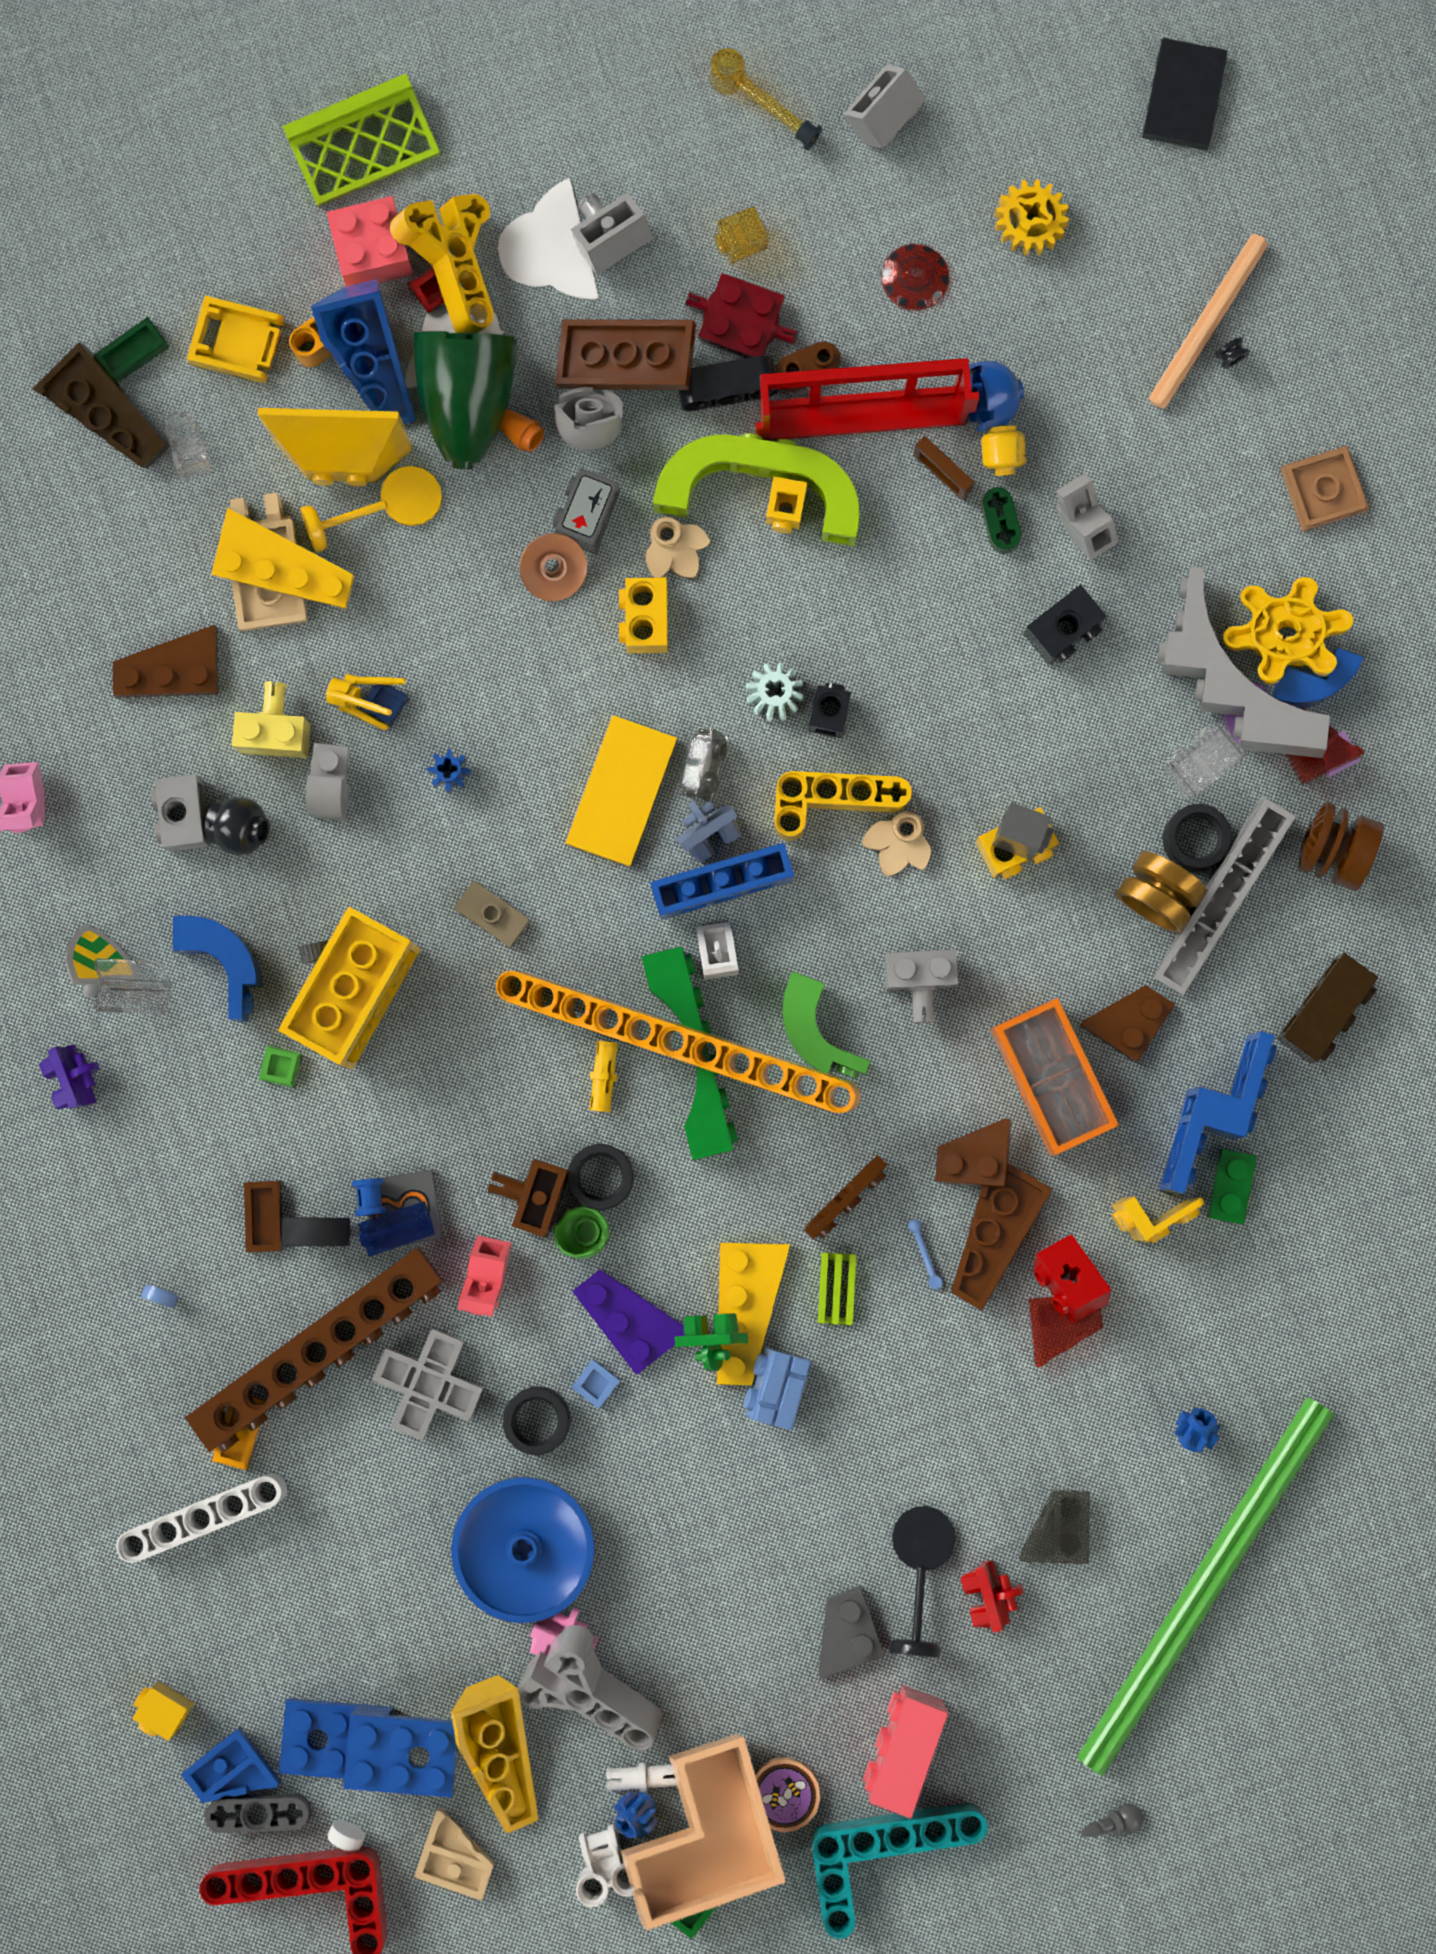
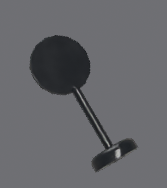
[890,1506,956,1658]

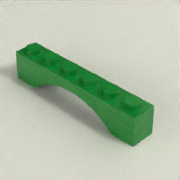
[641,946,738,1161]

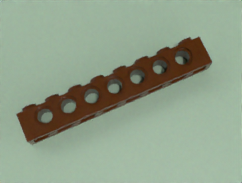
[185,1248,445,1453]

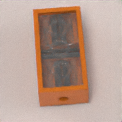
[990,998,1119,1156]

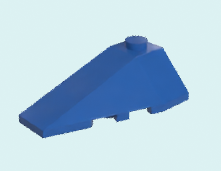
[311,279,416,424]

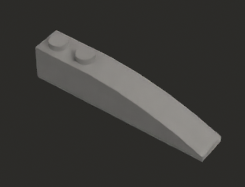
[1153,797,1296,995]

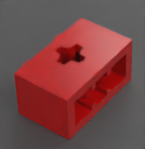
[1033,1234,1111,1324]

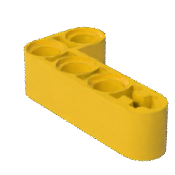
[774,771,912,841]

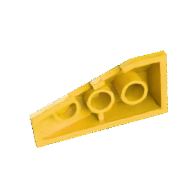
[451,1675,539,1834]

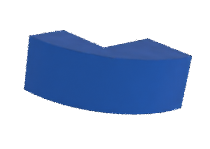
[1272,648,1364,709]

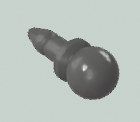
[1080,1803,1144,1837]

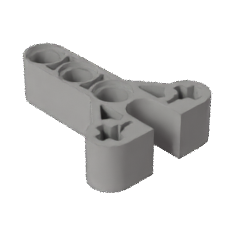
[518,1625,662,1751]

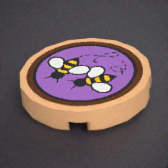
[755,1757,820,1832]

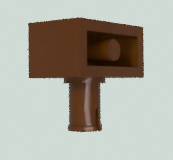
[488,1159,569,1237]

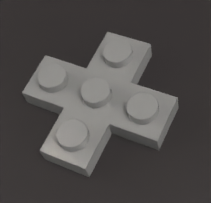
[372,1328,484,1441]

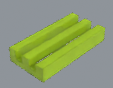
[817,1252,857,1325]

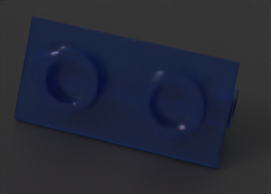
[358,1201,436,1257]

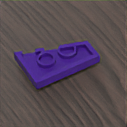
[572,1269,684,1375]

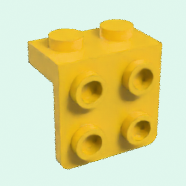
[1111,1196,1205,1243]

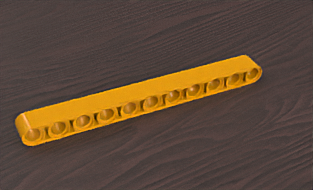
[495,971,861,1113]

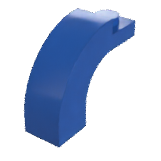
[173,916,263,1022]

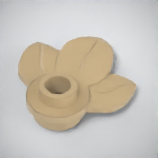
[645,517,710,578]
[862,811,931,877]

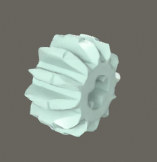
[746,663,804,722]

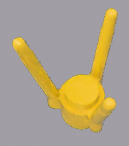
[326,674,406,731]

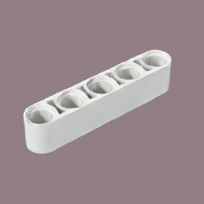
[116,1473,287,1563]

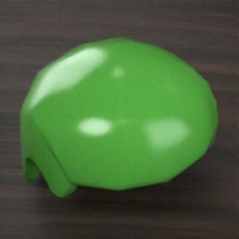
[553,1206,610,1260]

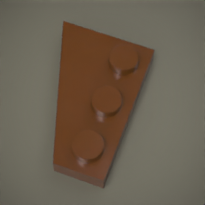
[113,625,219,698]

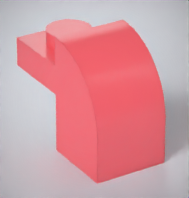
[458,1235,511,1317]

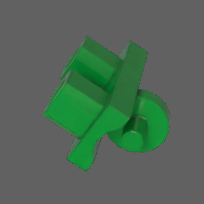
[675,1313,748,1372]

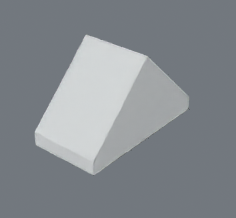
[696,922,739,980]

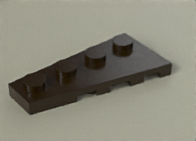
[32,342,170,469]

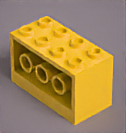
[278,906,421,1070]

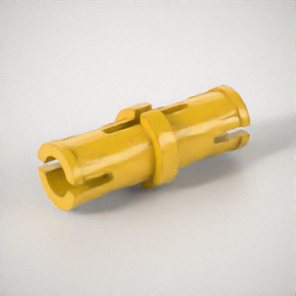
[588,1041,619,1113]

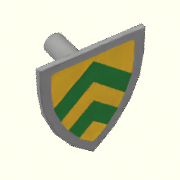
[65,924,140,998]

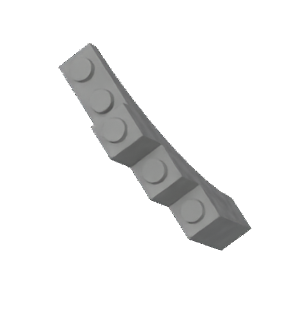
[1157,566,1330,758]

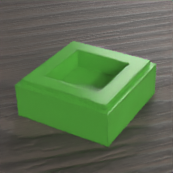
[259,1046,302,1087]

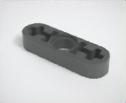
[205,1794,311,1833]

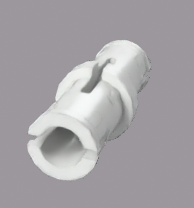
[606,1763,678,1792]

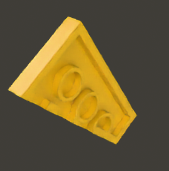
[211,507,355,609]
[717,1243,790,1385]

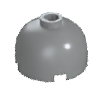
[555,387,623,452]

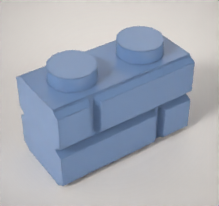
[744,1347,812,1430]

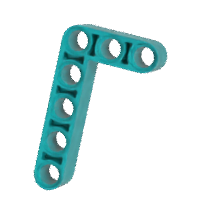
[811,1803,988,1939]

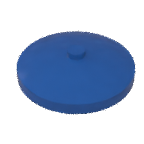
[451,1476,595,1623]

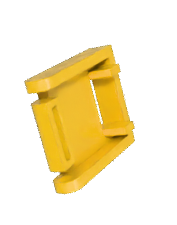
[187,295,285,383]

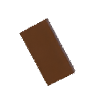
[913,435,975,501]
[244,1181,283,1252]

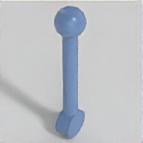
[908,1219,943,1289]

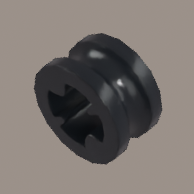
[1215,337,1250,369]

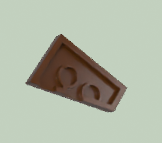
[802,1155,887,1240]

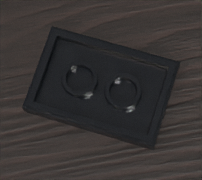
[1141,38,1228,150]

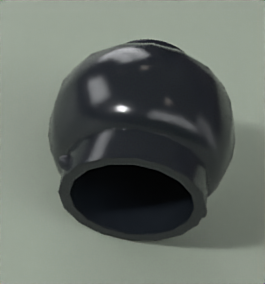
[205,797,270,856]

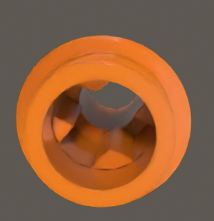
[499,409,545,452]

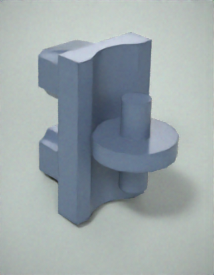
[675,801,741,863]

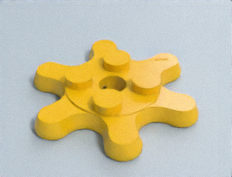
[1223,577,1353,685]

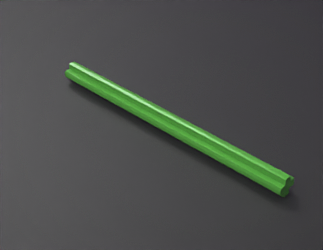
[1077,1397,1335,1776]

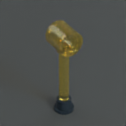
[710,48,823,150]

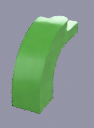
[782,971,871,1079]

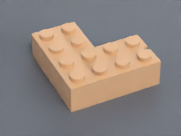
[621,1734,786,1930]

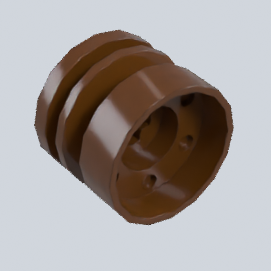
[1298,802,1384,891]

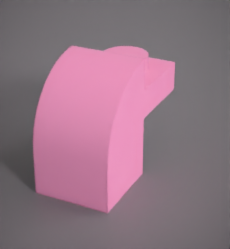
[0,762,45,833]

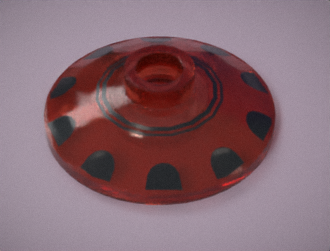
[881,244,949,311]

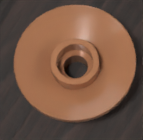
[519,533,587,601]

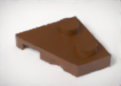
[935,1118,1012,1188]

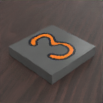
[368,1169,444,1250]

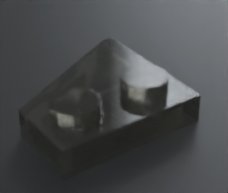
[1019,1489,1090,1564]

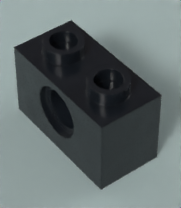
[1023,584,1107,665]

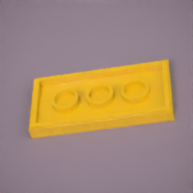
[566,715,677,868]

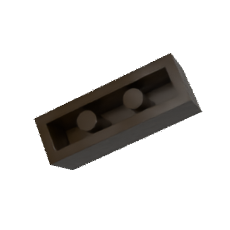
[1276,952,1379,1064]

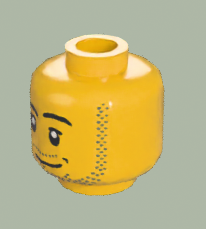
[981,426,1027,476]

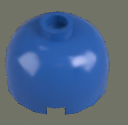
[968,361,1024,432]

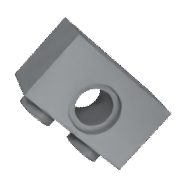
[151,774,210,852]

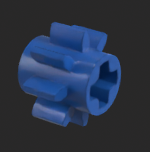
[427,749,472,794]
[1174,1408,1221,1453]
[613,1791,659,1839]

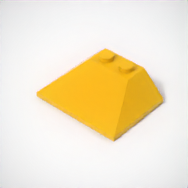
[257,408,412,487]

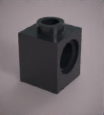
[808,683,851,739]

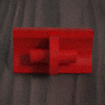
[960,1559,1024,1633]

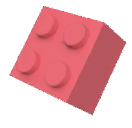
[326,196,414,287]

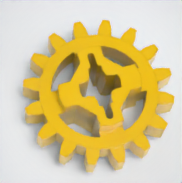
[994,179,1069,256]

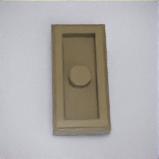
[454,880,531,948]

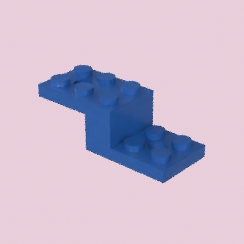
[1159,1031,1277,1194]
[279,1698,457,1798]

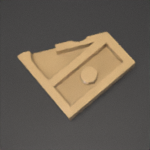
[414,1807,495,1901]

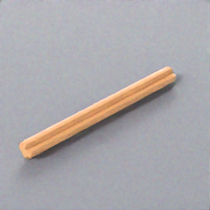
[1149,234,1268,409]

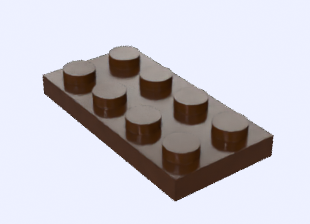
[555,319,696,390]

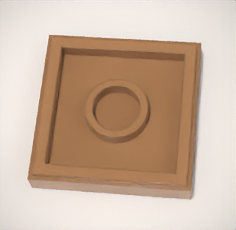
[1280,446,1370,532]

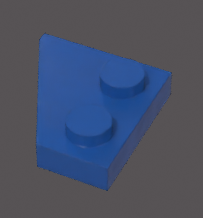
[181,1727,281,1803]

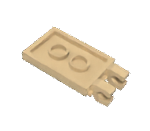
[230,493,308,632]

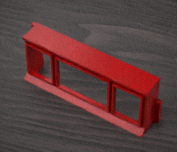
[755,358,979,441]

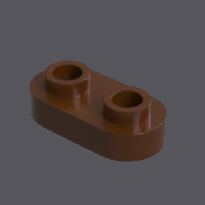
[775,341,840,392]

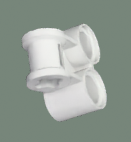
[576,1824,635,1907]

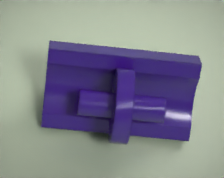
[39,1045,100,1110]

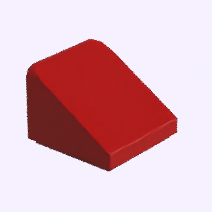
[407,266,445,314]

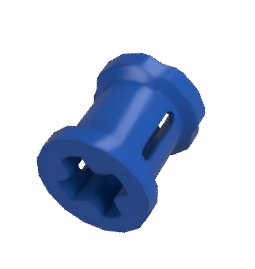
[352,1178,387,1217]

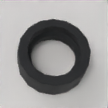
[1162,804,1232,872]
[567,1143,634,1210]
[282,1217,350,1246]
[502,1386,571,1456]

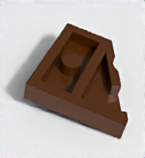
[1079,985,1175,1063]

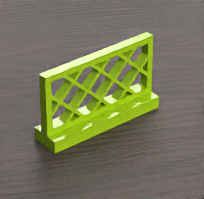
[282,73,441,207]

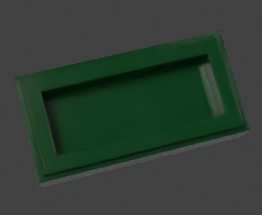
[94,317,170,383]

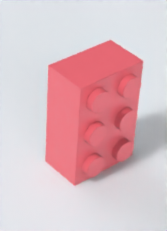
[863,1684,948,1818]

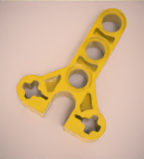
[390,194,494,334]

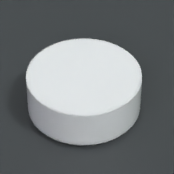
[327,1820,366,1852]

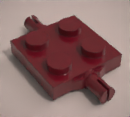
[685,273,798,358]

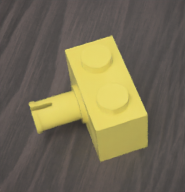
[232,681,311,758]

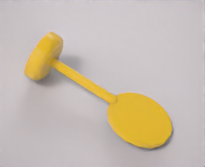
[300,466,442,553]

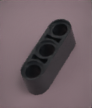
[678,356,778,411]

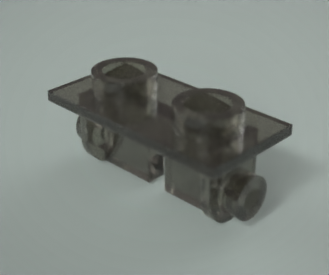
[680,728,727,802]

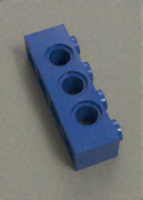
[650,843,794,920]

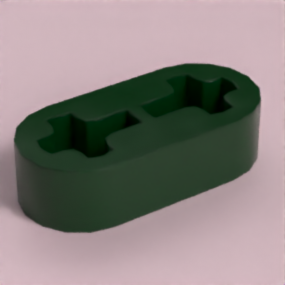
[981,487,1021,554]

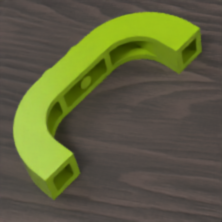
[653,433,860,547]

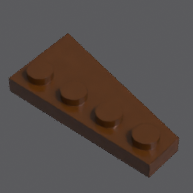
[951,1163,1053,1311]

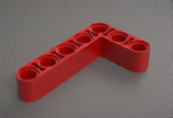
[199,1846,388,1954]

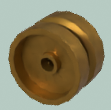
[1115,851,1208,934]

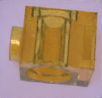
[714,206,768,264]

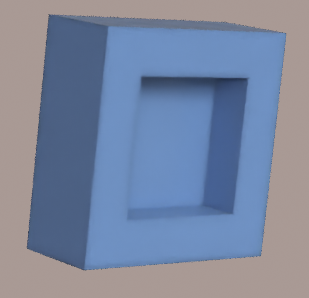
[571,1359,620,1409]

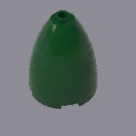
[414,331,517,469]

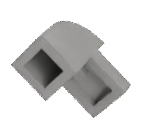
[1055,473,1119,560]
[306,743,350,821]

